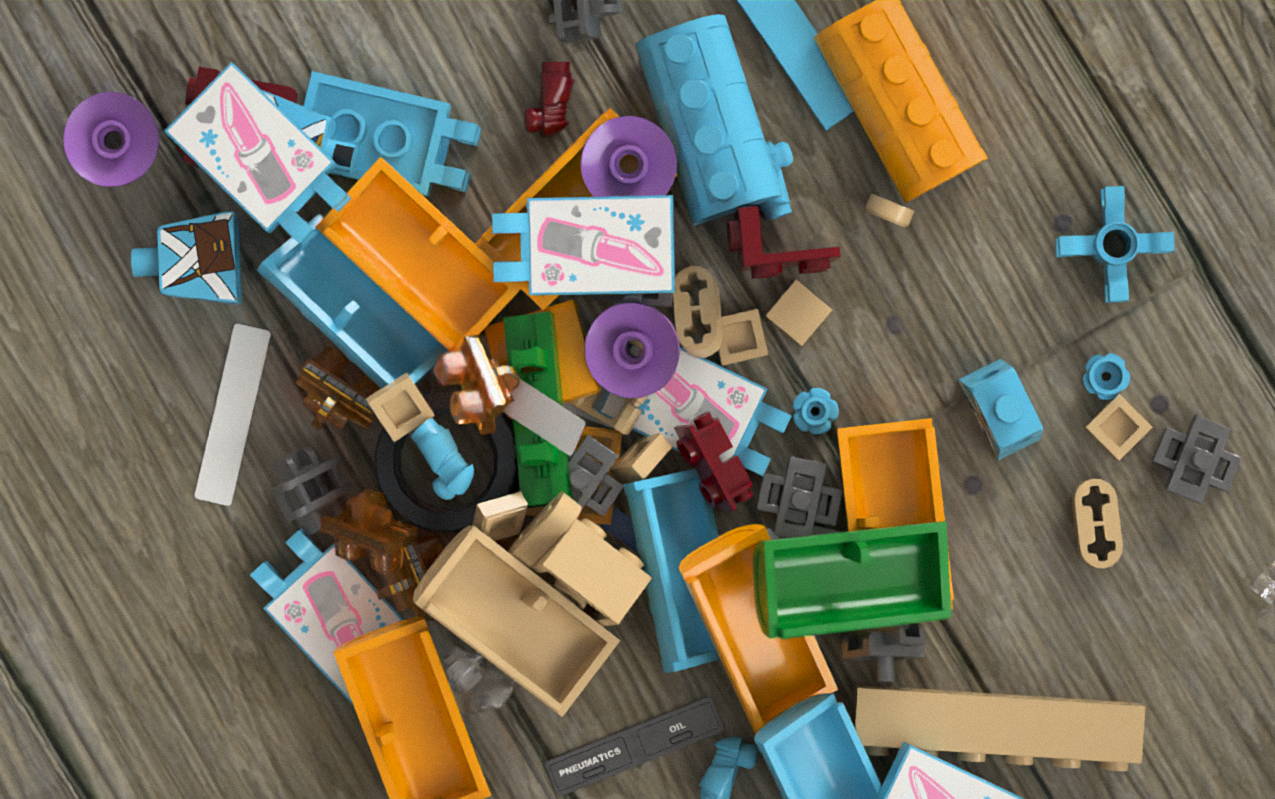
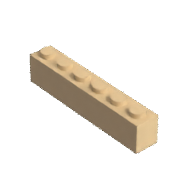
[852,685,1145,771]

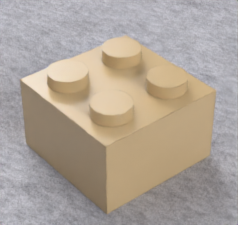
[529,518,652,626]

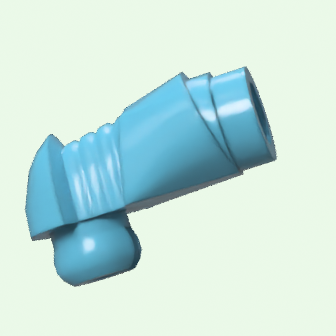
[755,141,793,222]
[411,418,474,500]
[698,736,759,799]

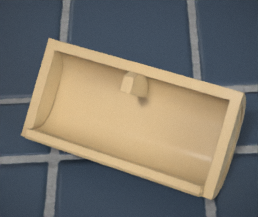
[413,525,620,717]

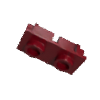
[674,411,753,511]

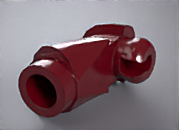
[524,62,575,138]

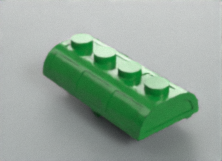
[753,521,952,639]

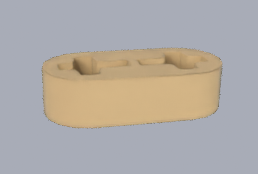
[673,266,723,358]
[1072,479,1123,569]
[509,492,582,568]

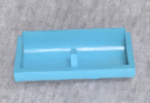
[635,14,783,226]
[257,213,449,388]
[623,469,720,673]
[754,693,882,799]

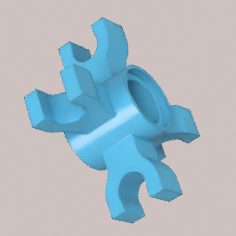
[1055,186,1175,303]

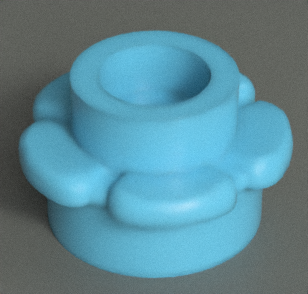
[1083,353,1130,400]
[792,388,839,435]

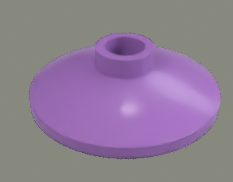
[63,92,159,187]
[581,116,677,197]
[585,302,680,398]

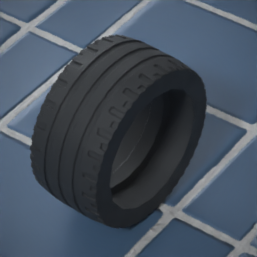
[374,389,518,533]

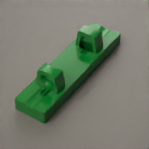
[503,311,572,508]

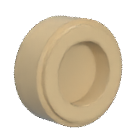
[864,193,915,227]

